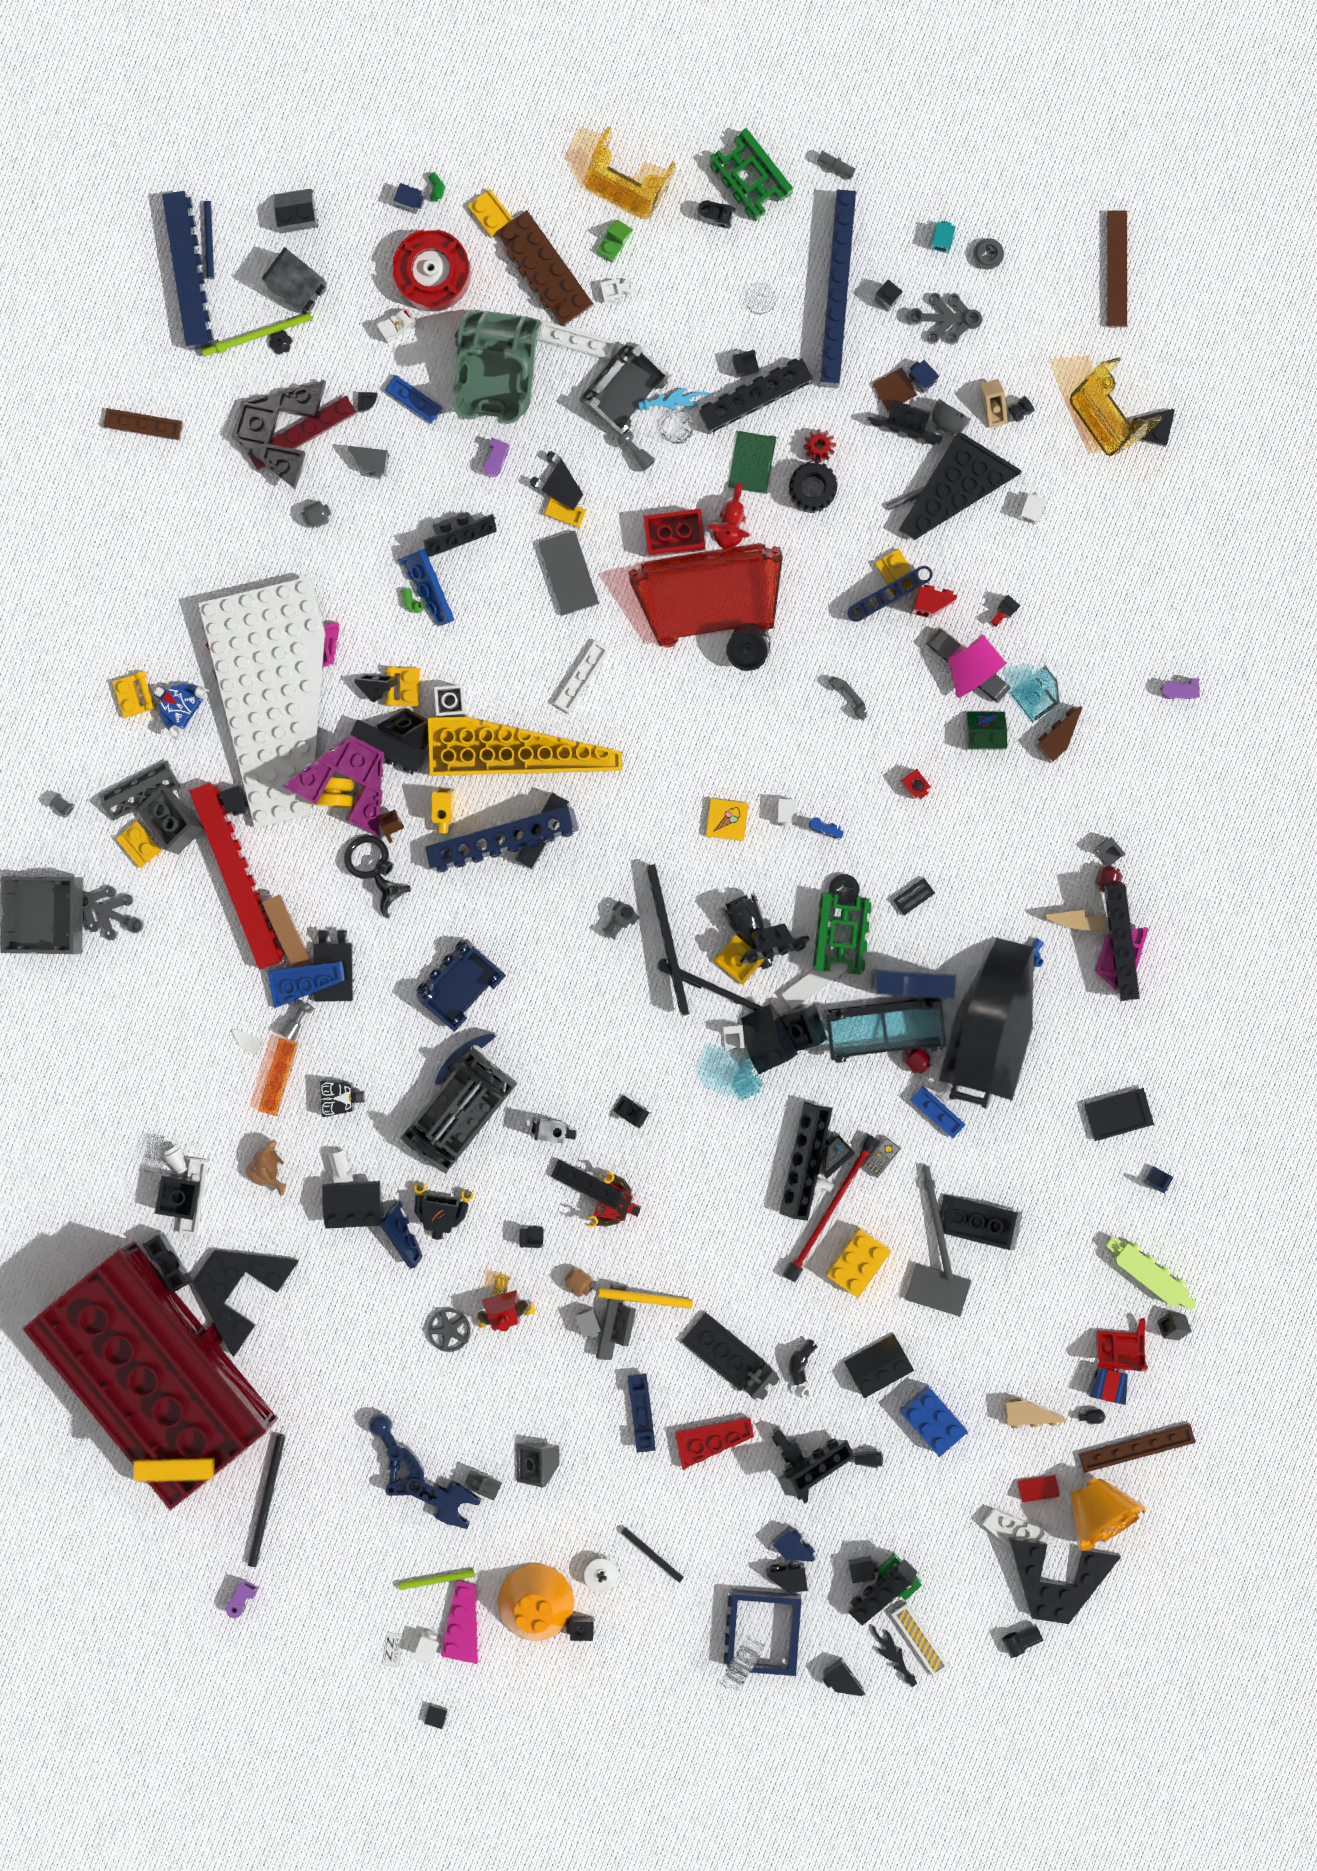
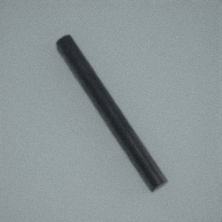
[621,1527,684,1583]

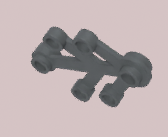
[907,293,982,345]
[83,886,144,940]

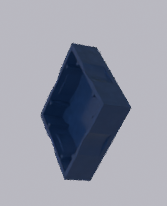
[870,970,956,999]

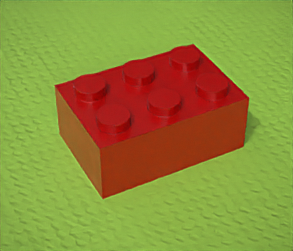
[643,509,706,558]

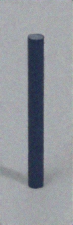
[204,201,214,279]

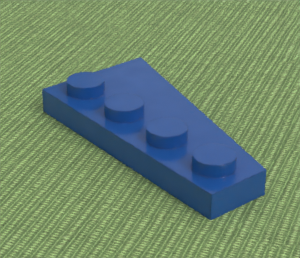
[397,548,455,627]
[268,961,345,1008]

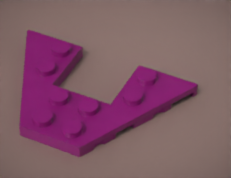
[282,735,384,837]

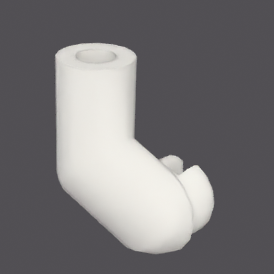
[815,1177,834,1193]

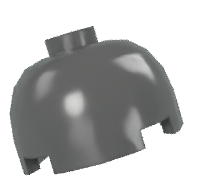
[932,399,971,435]

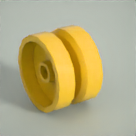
[310,776,354,807]

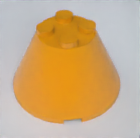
[1071,1478,1146,1551]
[498,1564,574,1641]

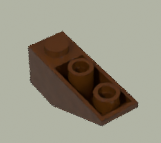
[1036,706,1082,763]

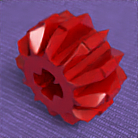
[803,429,836,463]

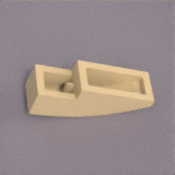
[1044,910,1106,931]

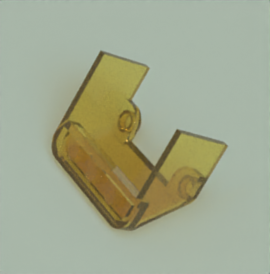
[584,126,676,219]
[1070,357,1163,456]

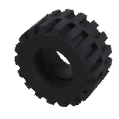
[789,461,838,513]

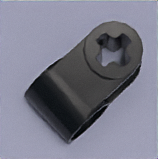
[697,200,736,229]

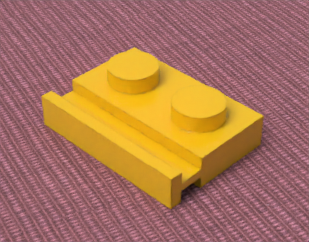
[468,188,513,238]
[875,549,913,596]
[116,821,163,868]

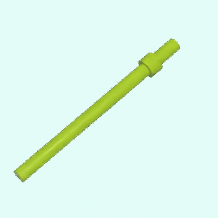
[202,313,313,357]

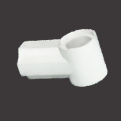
[329,1150,356,1183]

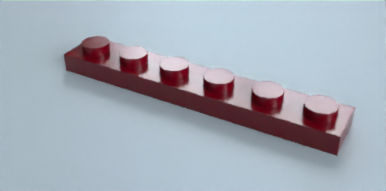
[248,395,357,471]

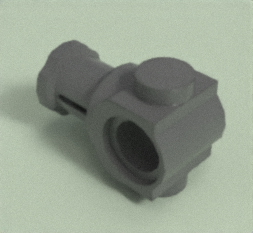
[602,900,640,940]

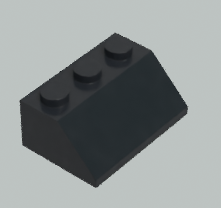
[322,1181,384,1229]
[844,1333,914,1398]

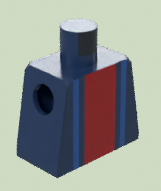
[1087,1368,1128,1405]

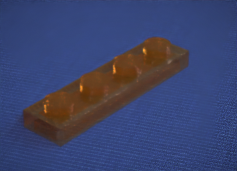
[258,1037,299,1116]

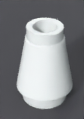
[163,1145,188,1174]

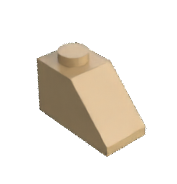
[980,379,1008,428]

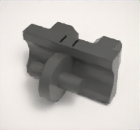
[744,1362,780,1400]
[463,1468,502,1501]

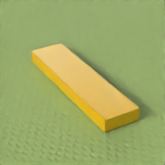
[134,1458,214,1481]

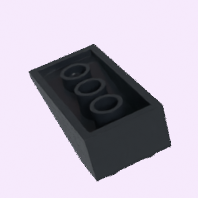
[940,1194,1023,1250]

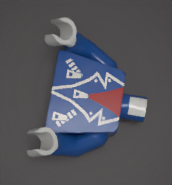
[154,683,209,740]

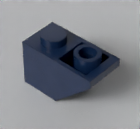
[772,1526,816,1562]

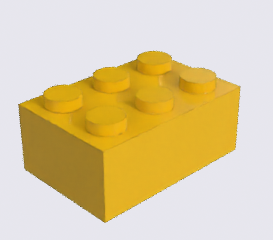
[826,1226,891,1298]

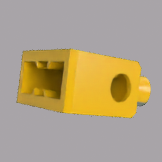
[432,788,455,833]

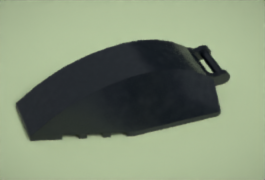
[938,938,1035,1109]

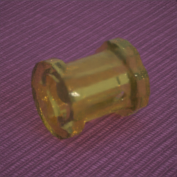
[491,1274,511,1295]

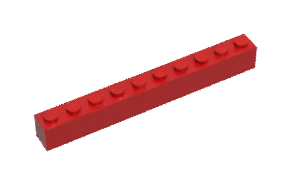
[189,782,284,970]

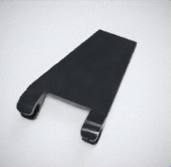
[530,451,583,511]

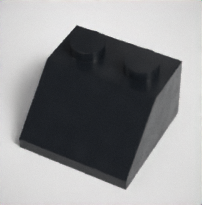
[274,189,319,233]
[154,1172,200,1220]

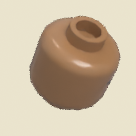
[564,1268,593,1297]

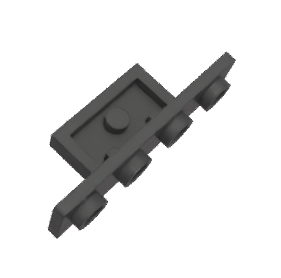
[596,1283,636,1360]

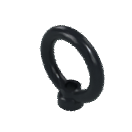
[344,835,393,879]

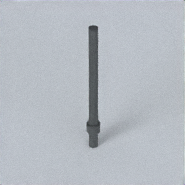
[922,1165,953,1280]

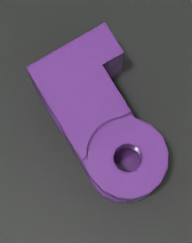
[483,437,510,478]
[1161,678,1199,699]
[226,1579,259,1619]

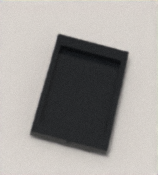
[1084,1088,1154,1141]

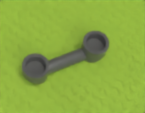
[828,676,867,721]

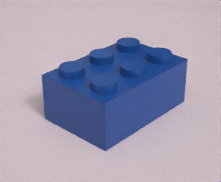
[900,1384,968,1457]

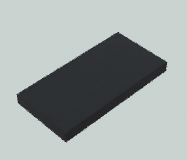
[681,1312,765,1391]

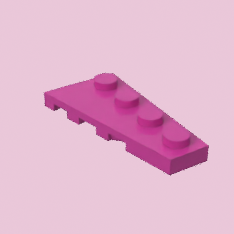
[441,1580,478,1664]

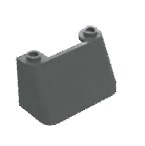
[580,342,671,435]

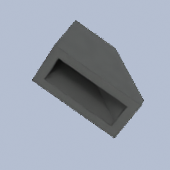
[348,446,389,479]

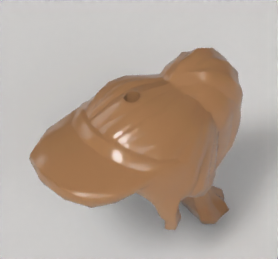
[246,1139,286,1196]

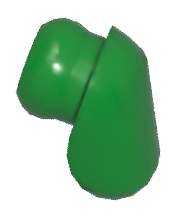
[428,172,445,202]

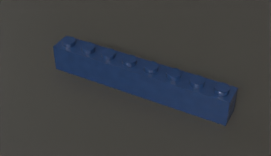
[162,191,214,351]

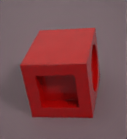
[900,769,931,799]

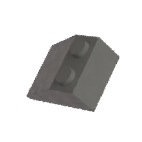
[136,783,204,855]

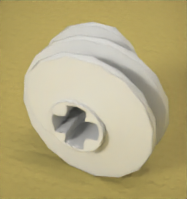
[584,1556,619,1592]

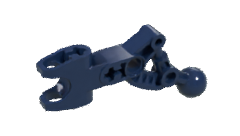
[368,1413,482,1529]

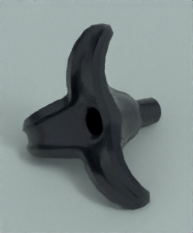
[374,873,411,918]

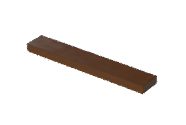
[1107,210,1127,328]
[1078,1423,1196,1473]

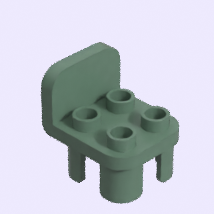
[453,310,541,424]

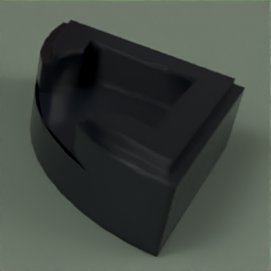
[358,392,378,413]

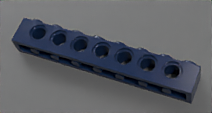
[425,806,579,873]

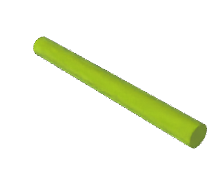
[398,1569,475,1590]

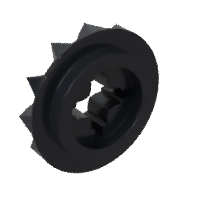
[829,874,860,905]

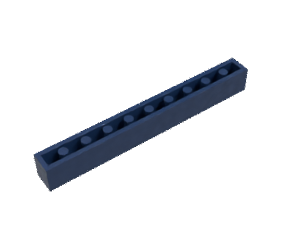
[819,189,856,388]

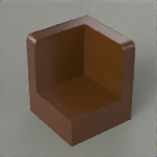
[378,809,404,843]

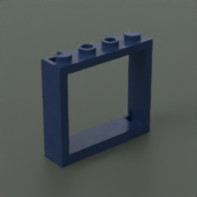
[723,1589,802,1676]

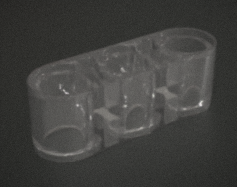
[719,1635,765,1694]

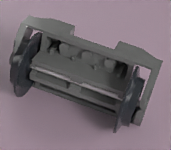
[401,1047,518,1174]

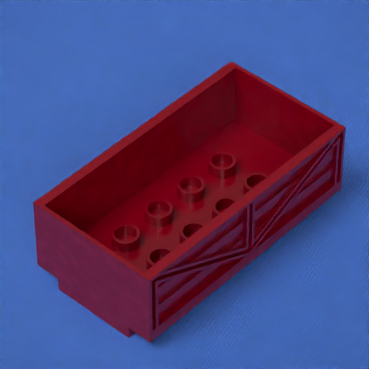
[22,1241,279,1511]

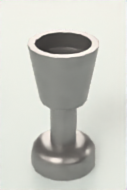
[616,431,656,472]
[279,999,315,1041]

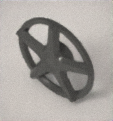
[427,1309,471,1352]

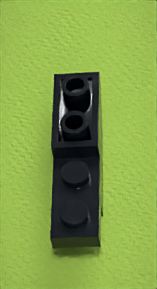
[771,1426,809,1504]

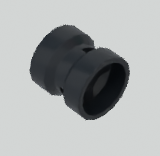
[1008,396,1035,423]

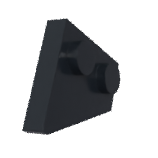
[1128,409,1175,447]

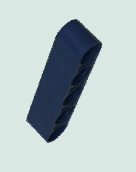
[847,566,933,622]

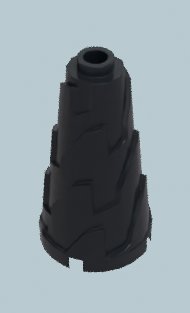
[720,893,774,970]

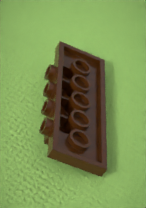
[496,210,594,326]

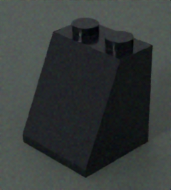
[262,247,327,314]

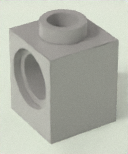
[575,1307,601,1339]

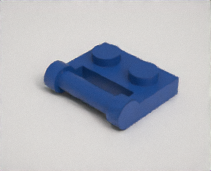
[809,817,844,840]

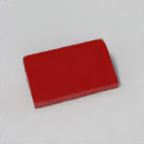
[1017,1475,1060,1502]

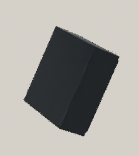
[424,1704,448,1729]

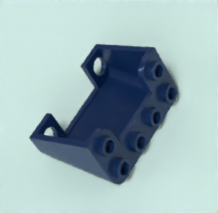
[416,939,507,1032]

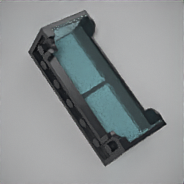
[824,997,947,1063]

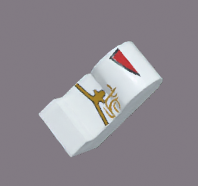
[377,309,416,343]

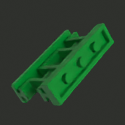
[709,128,793,221]
[812,893,872,975]

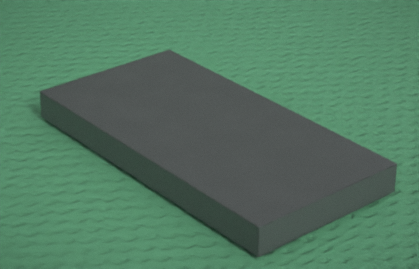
[539,531,599,616]

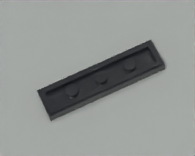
[551,1159,625,1210]

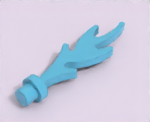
[638,388,709,411]

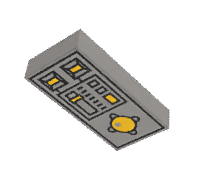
[862,1136,901,1178]

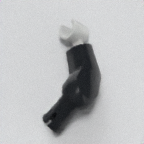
[788,1339,818,1399]

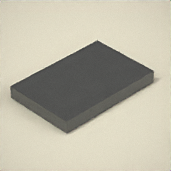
[905,1263,972,1317]

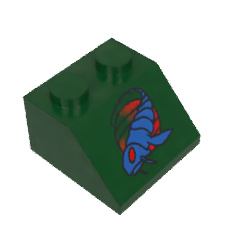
[966,712,1007,750]

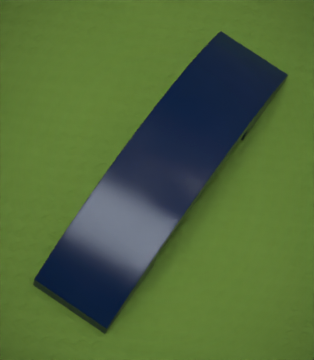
[435,1033,497,1086]
[627,1373,656,1453]

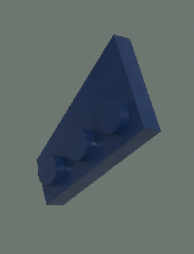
[379,1201,423,1269]

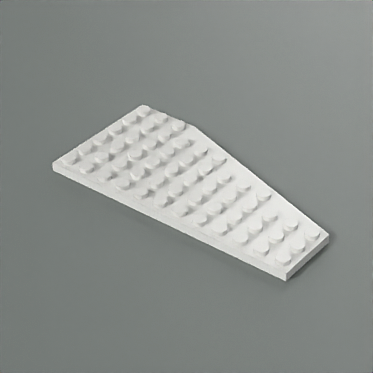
[198,576,326,828]

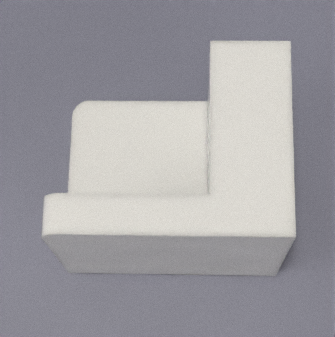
[723,1024,745,1049]

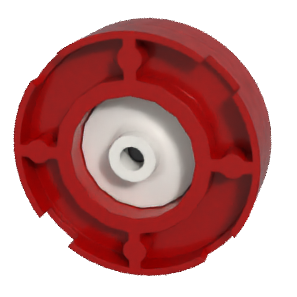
[393,229,471,312]

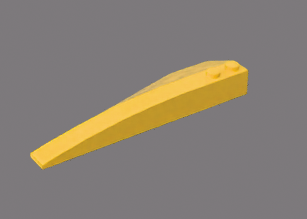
[428,717,622,776]

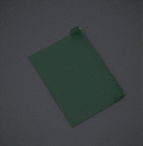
[728,431,776,494]

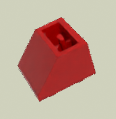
[911,585,958,618]

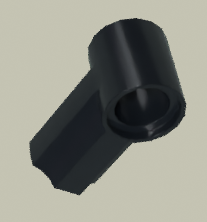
[1002,1624,1044,1658]

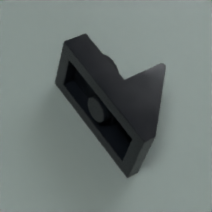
[354,674,398,702]
[613,1094,650,1129]

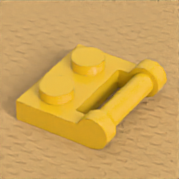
[384,667,420,707]
[112,671,157,719]

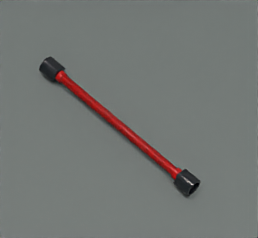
[783,1133,881,1283]

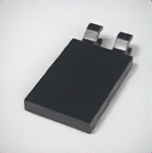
[313,930,354,1002]

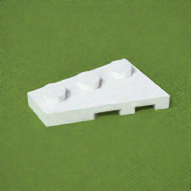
[982,1508,1051,1549]

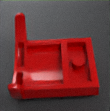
[1096,1318,1148,1372]

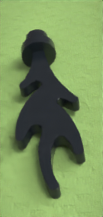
[872,1626,917,1687]

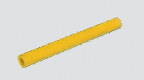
[597,1288,693,1309]

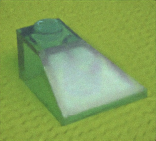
[1010,665,1060,723]

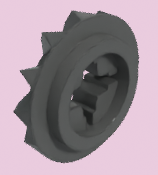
[973,238,1004,270]

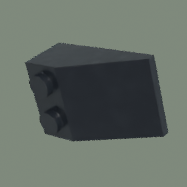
[741,1003,798,1075]
[778,1003,828,1051]

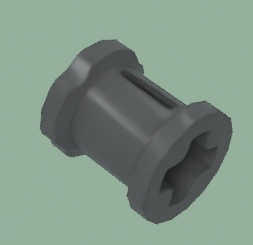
[49,793,75,818]

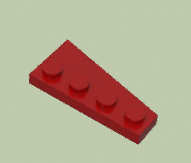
[675,1417,754,1470]

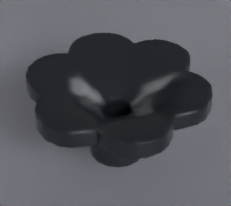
[269,330,293,355]

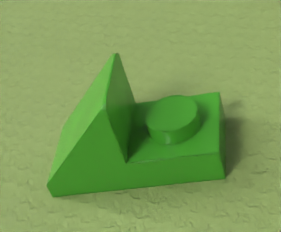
[597,219,633,263]

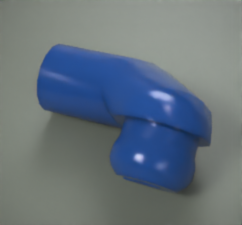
[1031,938,1044,967]

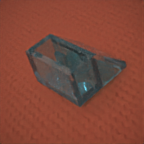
[732,1055,763,1101]

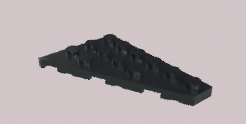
[898,432,1022,540]

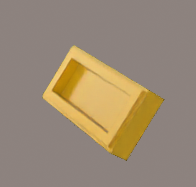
[544,497,586,529]

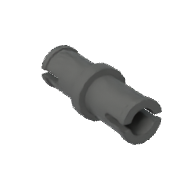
[817,150,856,180]

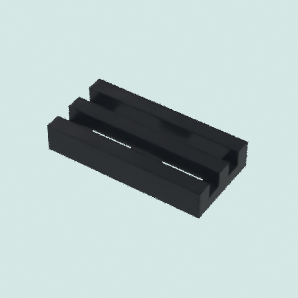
[893,878,935,915]

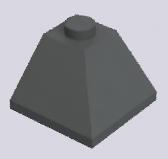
[517,1443,560,1488]

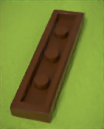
[103,408,183,441]

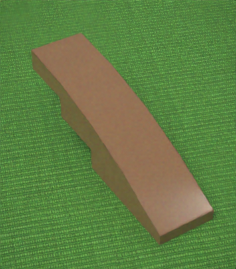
[262,894,313,967]

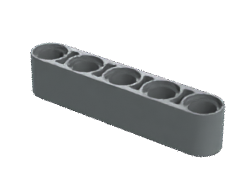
[926,628,1011,703]

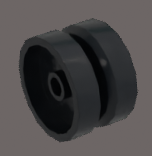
[726,623,771,671]

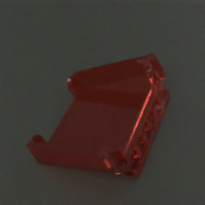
[628,543,783,648]

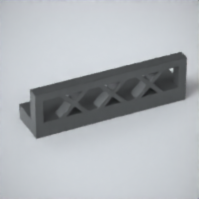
[100,760,181,821]

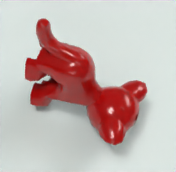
[707,483,750,550]

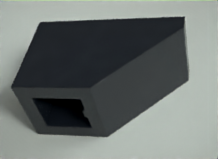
[766,1561,808,1593]

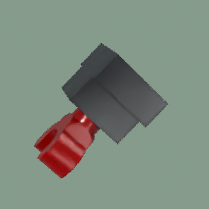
[990,595,1021,627]

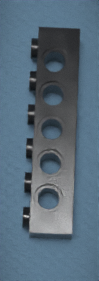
[699,358,813,435]
[1103,882,1140,1001]
[779,1101,833,1221]

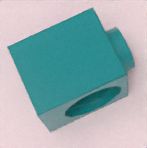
[930,221,956,254]

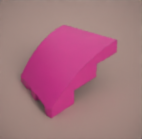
[948,634,1007,698]

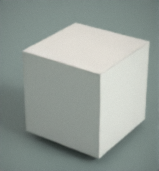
[434,685,468,717]

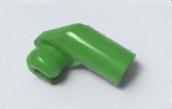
[402,588,424,613]

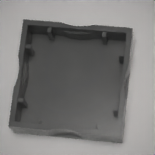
[1,876,83,954]

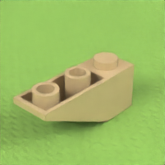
[1004,1398,1066,1428]

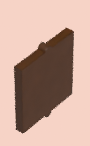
[873,367,917,412]

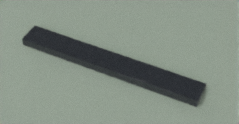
[647,864,690,1017]

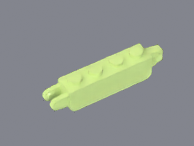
[1105,1236,1196,1310]

